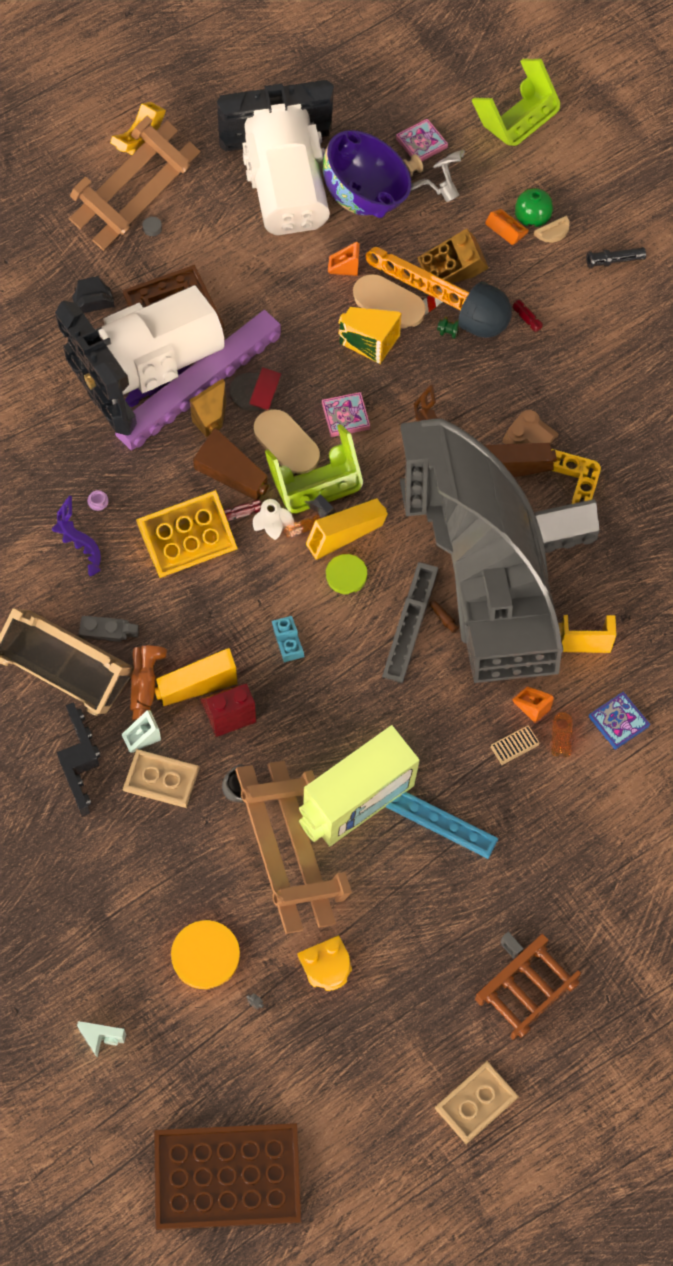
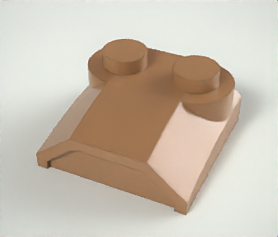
[502,410,559,444]

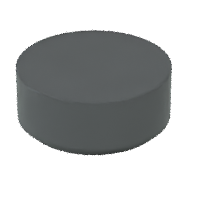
[142,217,162,236]

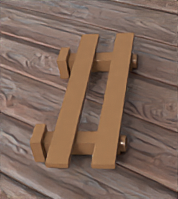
[69,115,201,251]
[235,761,352,934]

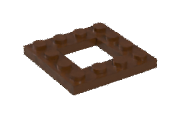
[122,265,225,330]

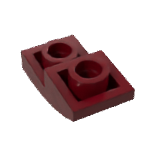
[249,367,281,411]

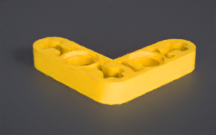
[551,449,601,504]

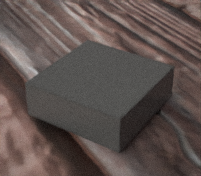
[500,932,523,959]

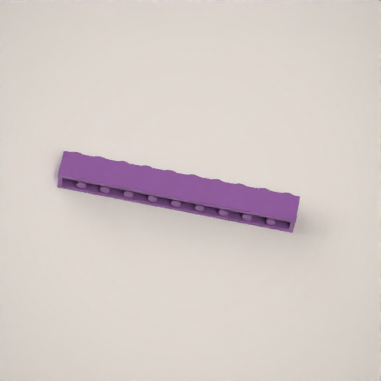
[115,310,281,451]

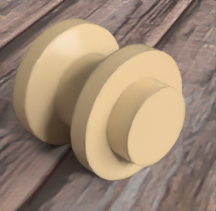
[403,154,423,178]

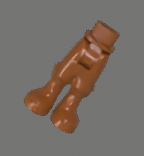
[130,645,167,721]

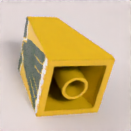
[338,307,402,364]

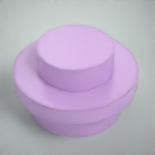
[88,490,108,511]

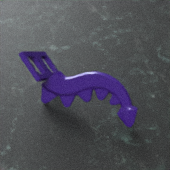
[52,496,101,576]

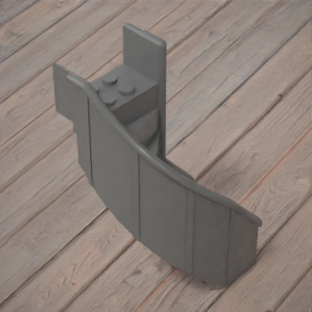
[400,418,563,683]

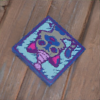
[589,692,650,750]

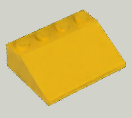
[136,490,238,578]

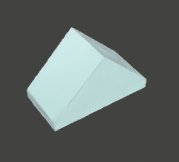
[122,710,161,753]

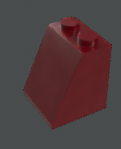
[201,684,256,737]

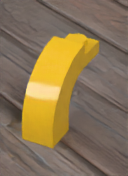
[110,102,166,155]

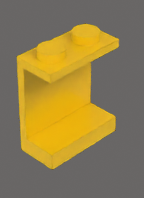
[558,615,616,653]

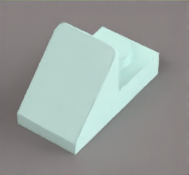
[77,1021,126,1057]

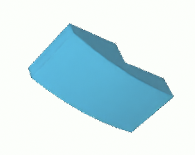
[272,616,304,662]

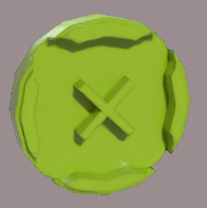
[326,554,367,594]

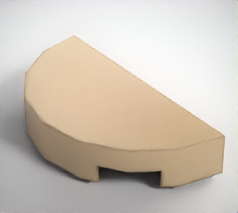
[534,216,570,243]

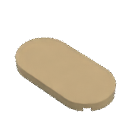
[353,275,425,328]
[254,410,320,474]

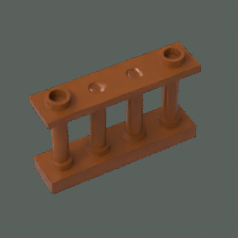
[475,933,581,1040]

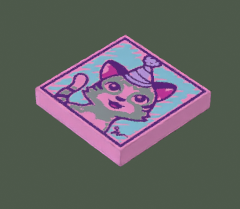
[396,119,448,161]
[322,392,370,437]

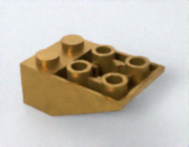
[417,229,489,287]

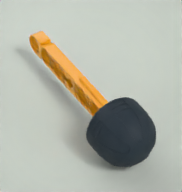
[365,247,512,338]

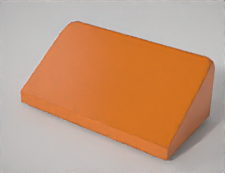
[485,209,529,245]

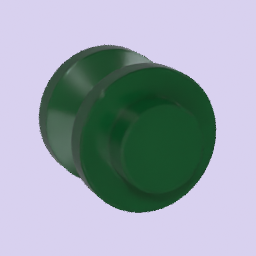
[437,316,459,339]

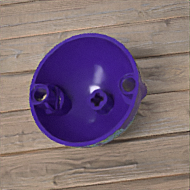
[323,130,411,218]

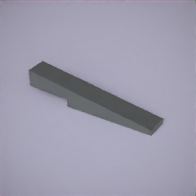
[382,562,438,683]

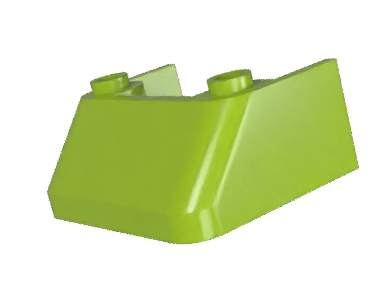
[472,59,560,146]
[265,424,363,513]

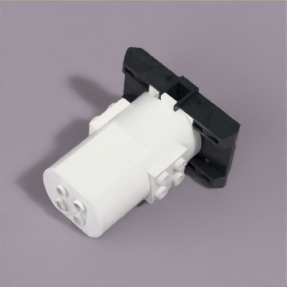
[217,80,334,235]
[55,285,224,435]

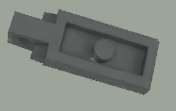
[79,616,139,642]

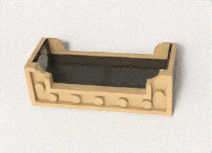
[0,608,134,716]

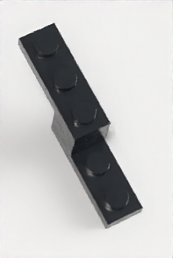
[56,702,101,817]

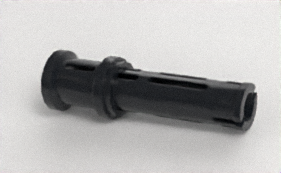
[586,247,646,269]

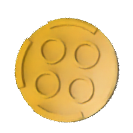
[171,920,240,989]

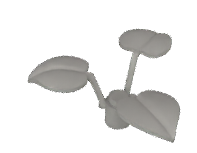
[411,149,465,202]

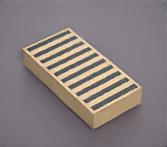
[491,726,539,765]

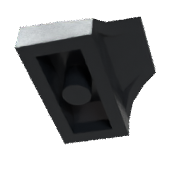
[72,276,115,313]
[304,494,337,518]

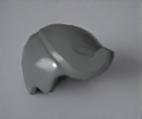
[222,764,245,803]

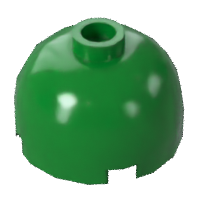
[515,188,553,227]

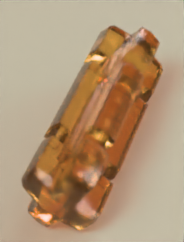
[284,515,321,538]

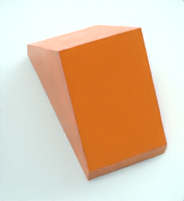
[328,242,360,276]
[512,686,554,723]

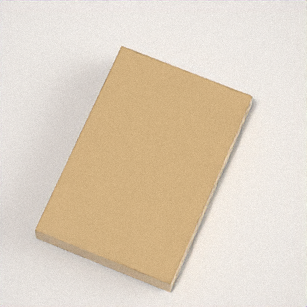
[123,749,200,808]
[435,1061,519,1145]

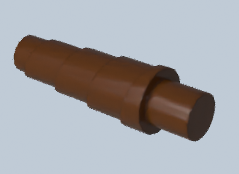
[429,600,459,633]

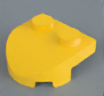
[297,935,352,991]

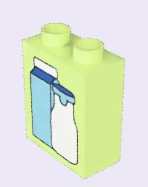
[299,725,420,847]

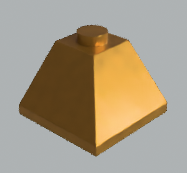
[190,379,227,437]

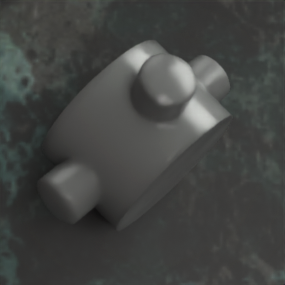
[246,993,264,1009]

